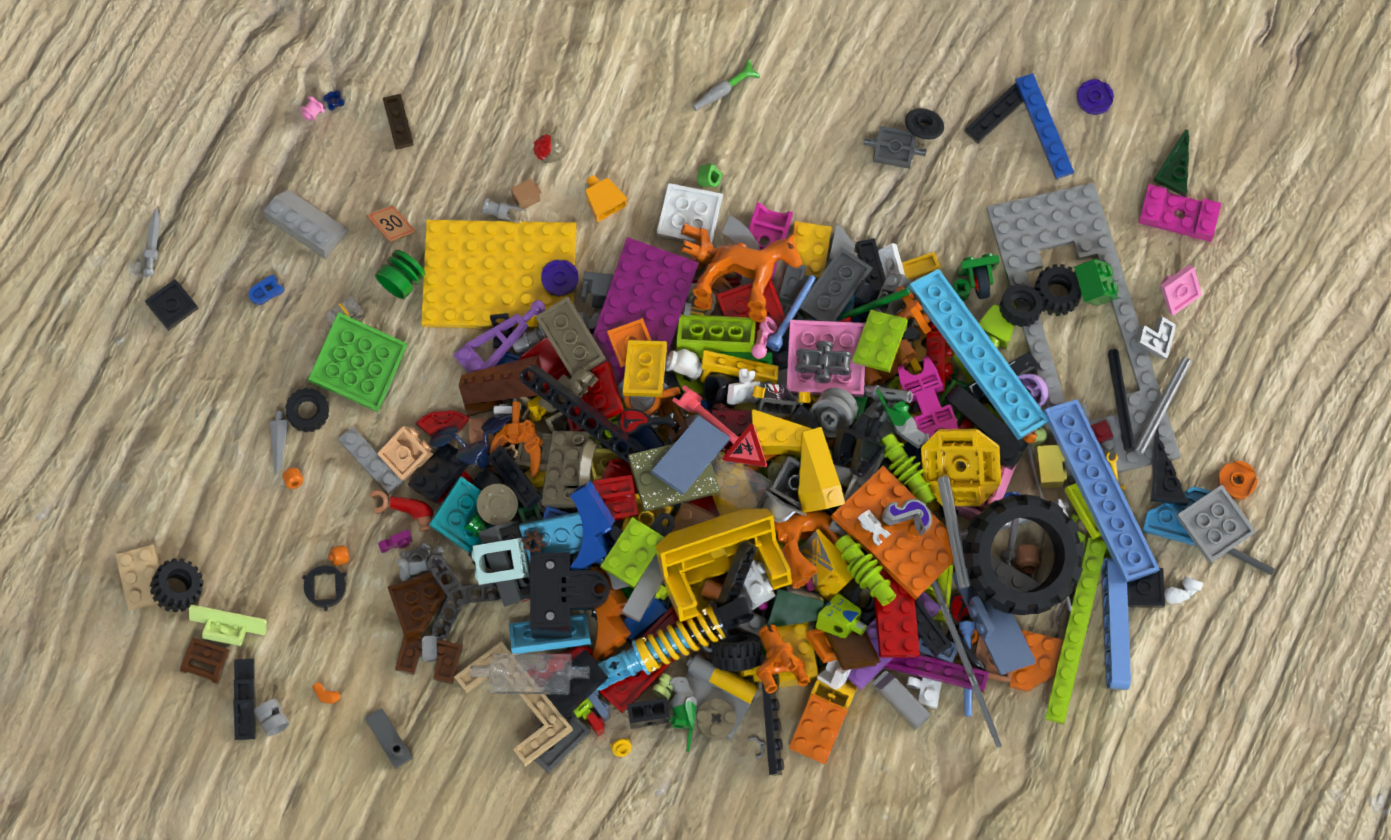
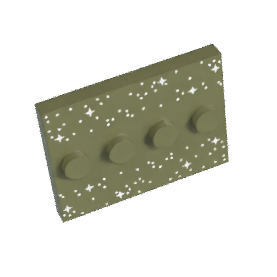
[628,444,720,512]

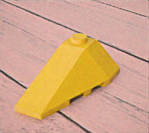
[798,427,845,513]

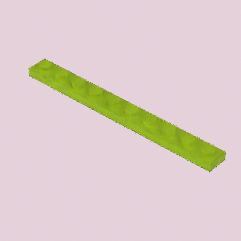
[1044,537,1107,725]

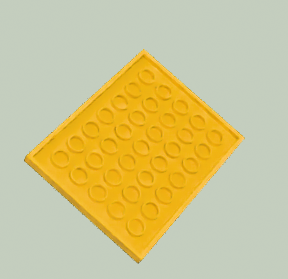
[421,220,577,329]

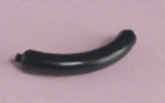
[957,632,986,671]

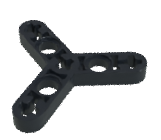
[426,554,501,640]

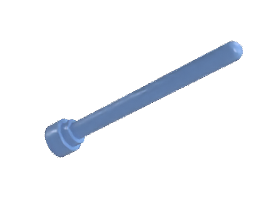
[766,275,816,351]
[959,621,975,717]

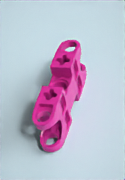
[898,356,958,438]

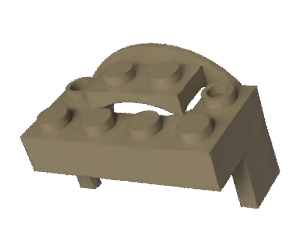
[541,431,604,513]

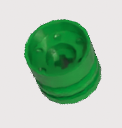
[375,249,426,300]

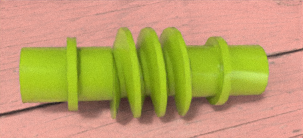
[879,433,936,505]
[835,534,896,606]

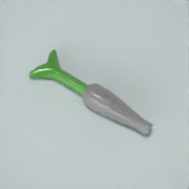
[692,59,760,111]

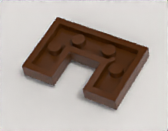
[395,634,463,684]

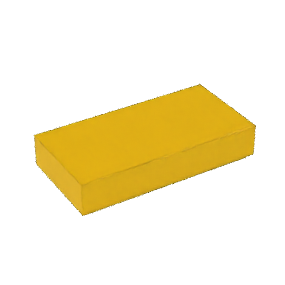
[902,252,941,280]

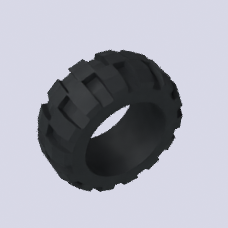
[962,494,1085,615]

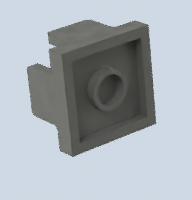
[582,271,613,309]

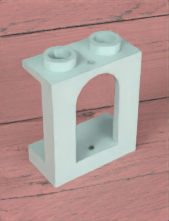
[472,538,530,585]

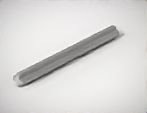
[1134,357,1191,455]
[938,476,970,589]

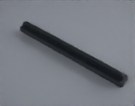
[1108,349,1135,451]

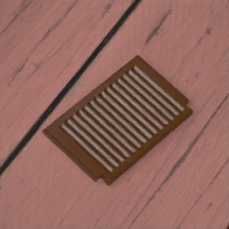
[824,621,881,671]

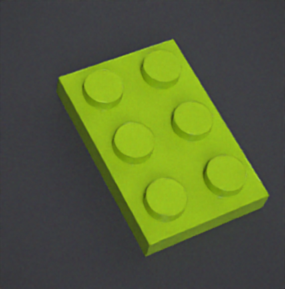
[852,310,908,373]
[600,517,665,588]

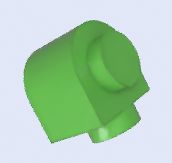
[697,164,723,187]

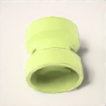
[652,673,673,701]

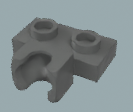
[778,264,818,302]

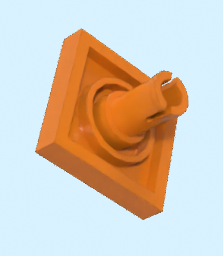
[894,285,931,334]

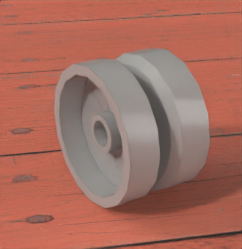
[810,387,858,438]

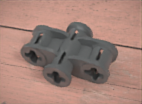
[795,341,852,383]

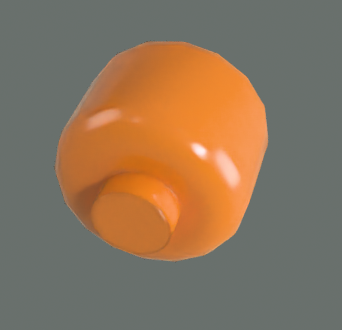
[282,468,304,489]
[328,545,349,566]

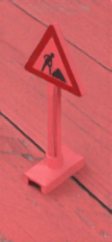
[672,385,767,467]

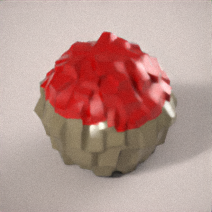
[533,134,562,163]

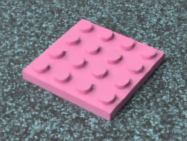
[787,320,866,397]

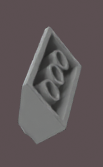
[263,190,349,259]

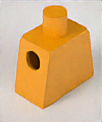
[585,175,627,223]

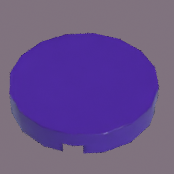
[1076,79,1114,115]
[541,260,579,297]

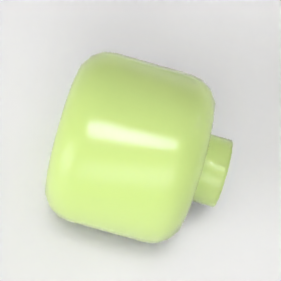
[1031,427,1047,447]

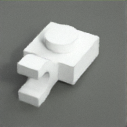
[858,510,891,546]

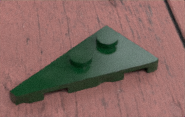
[1154,129,1190,197]

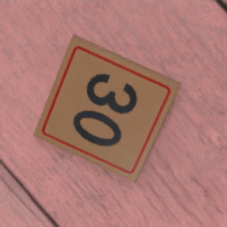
[366,205,416,243]

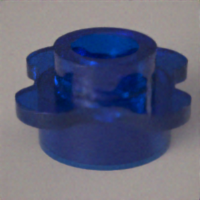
[323,90,345,111]

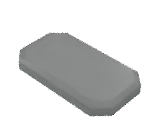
[422,636,437,662]

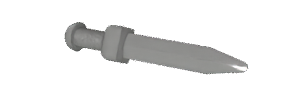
[143,209,160,276]
[1002,518,1019,567]

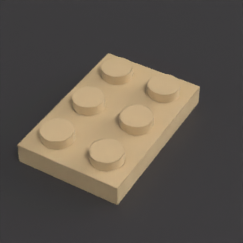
[116,545,159,611]

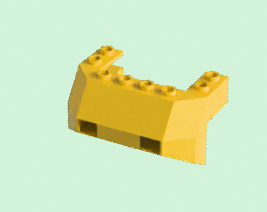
[655,508,792,622]

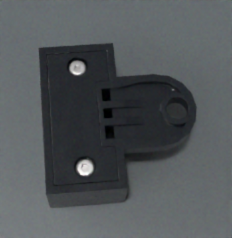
[530,552,610,639]

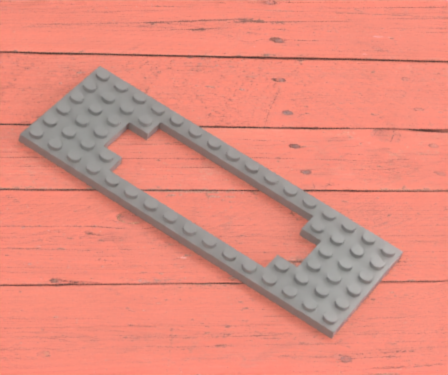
[986,183,1181,484]

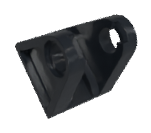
[832,413,886,477]

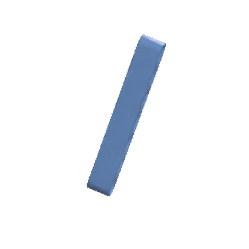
[1102,557,1131,690]

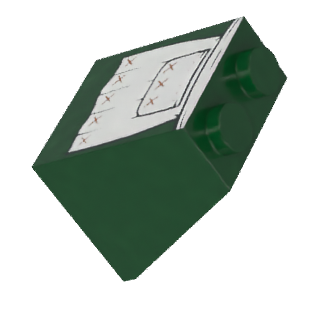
[765,585,826,627]

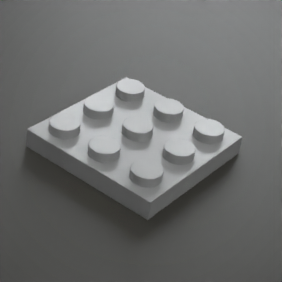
[1175,485,1256,564]

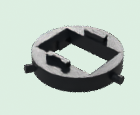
[302,565,347,612]

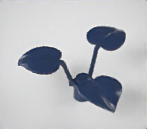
[428,414,512,469]

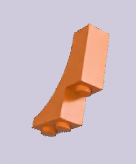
[591,567,631,660]

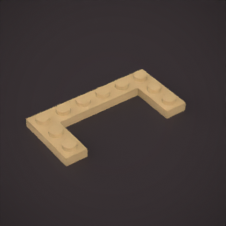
[454,642,573,767]

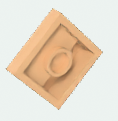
[377,426,433,481]

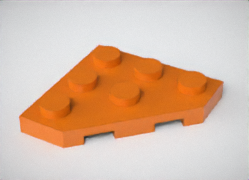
[1009,630,1063,692]

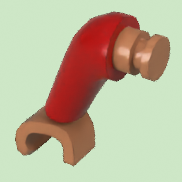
[369,490,434,532]

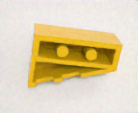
[751,409,811,455]

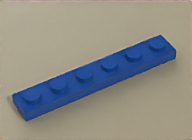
[1015,73,1074,179]

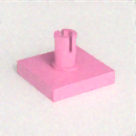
[1160,264,1202,315]

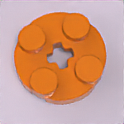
[1218,461,1258,500]

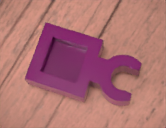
[378,529,413,553]

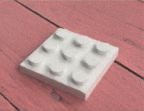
[656,183,723,244]

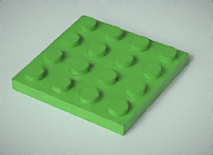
[307,312,408,413]

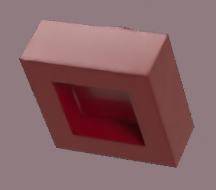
[1091,420,1114,444]

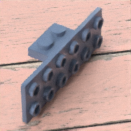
[952,572,1036,675]

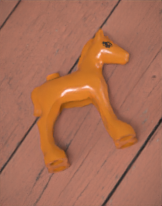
[693,234,802,322]
[774,509,840,589]

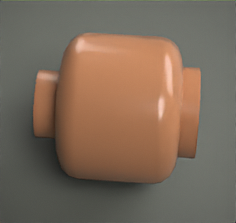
[1015,543,1041,573]

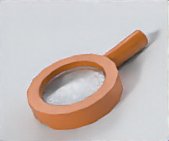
[624,387,681,416]

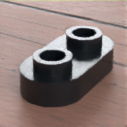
[650,513,676,537]

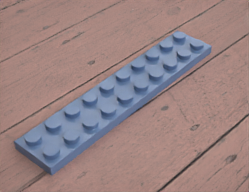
[1043,399,1160,583]

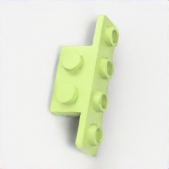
[189,605,267,646]

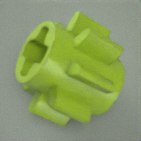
[572,698,594,720]

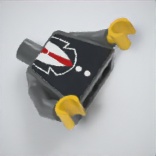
[749,381,810,418]

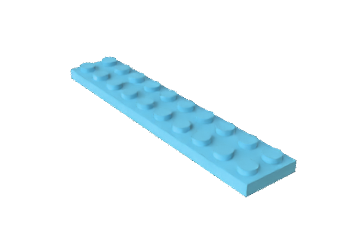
[908,269,1048,440]

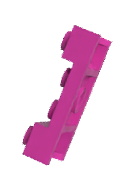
[1138,184,1222,242]
[735,202,793,282]

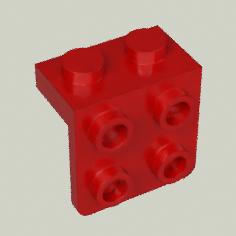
[519,336,570,390]

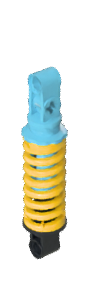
[596,597,754,690]

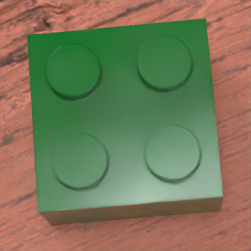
[1074,259,1119,306]

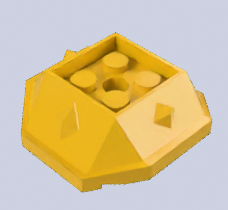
[921,429,1002,506]

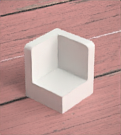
[817,660,851,690]

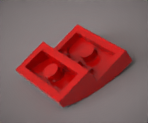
[593,475,638,520]

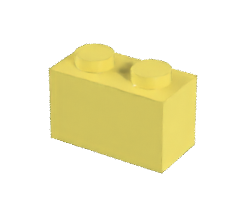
[1035,445,1067,489]

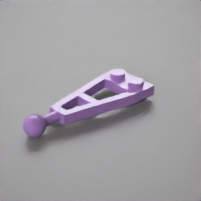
[453,300,545,373]

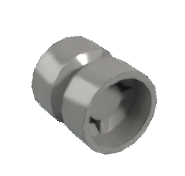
[254,699,290,736]

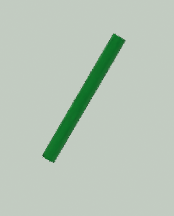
[841,287,910,320]

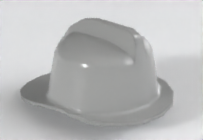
[762,491,807,522]

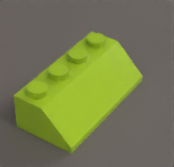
[677,314,756,359]

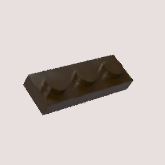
[383,94,414,150]

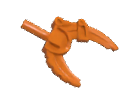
[489,401,543,478]

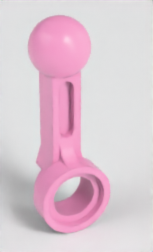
[751,317,778,359]

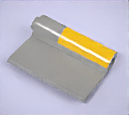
[668,654,760,740]

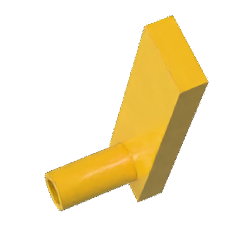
[700,350,779,384]

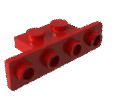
[926,321,954,393]

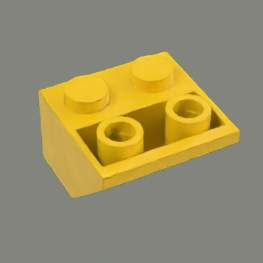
[809,666,858,709]

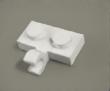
[727,368,760,405]
[906,677,942,709]

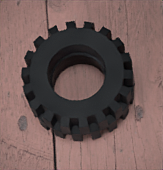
[1034,264,1082,316]
[150,558,203,612]
[711,633,762,671]

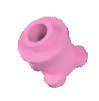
[301,96,325,121]

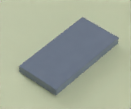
[651,416,730,495]

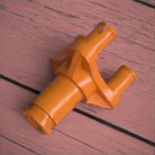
[681,223,732,274]
[756,625,810,693]

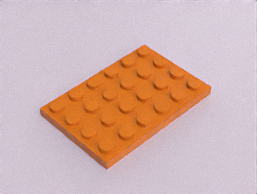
[831,466,954,600]

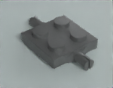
[863,126,927,169]

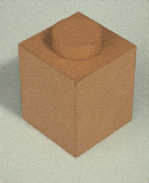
[511,179,541,211]

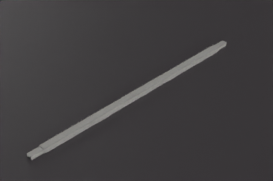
[931,580,1002,748]

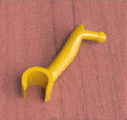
[1105,451,1125,490]

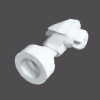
[1164,576,1203,604]

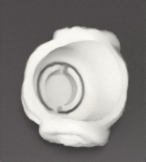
[665,349,703,382]

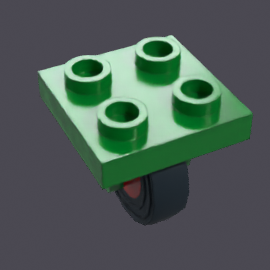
[956,253,1000,299]

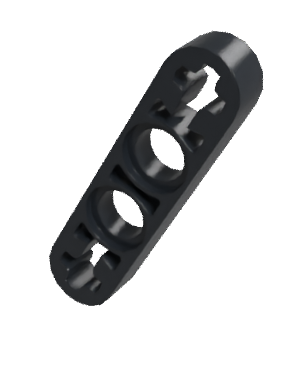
[716,540,757,608]

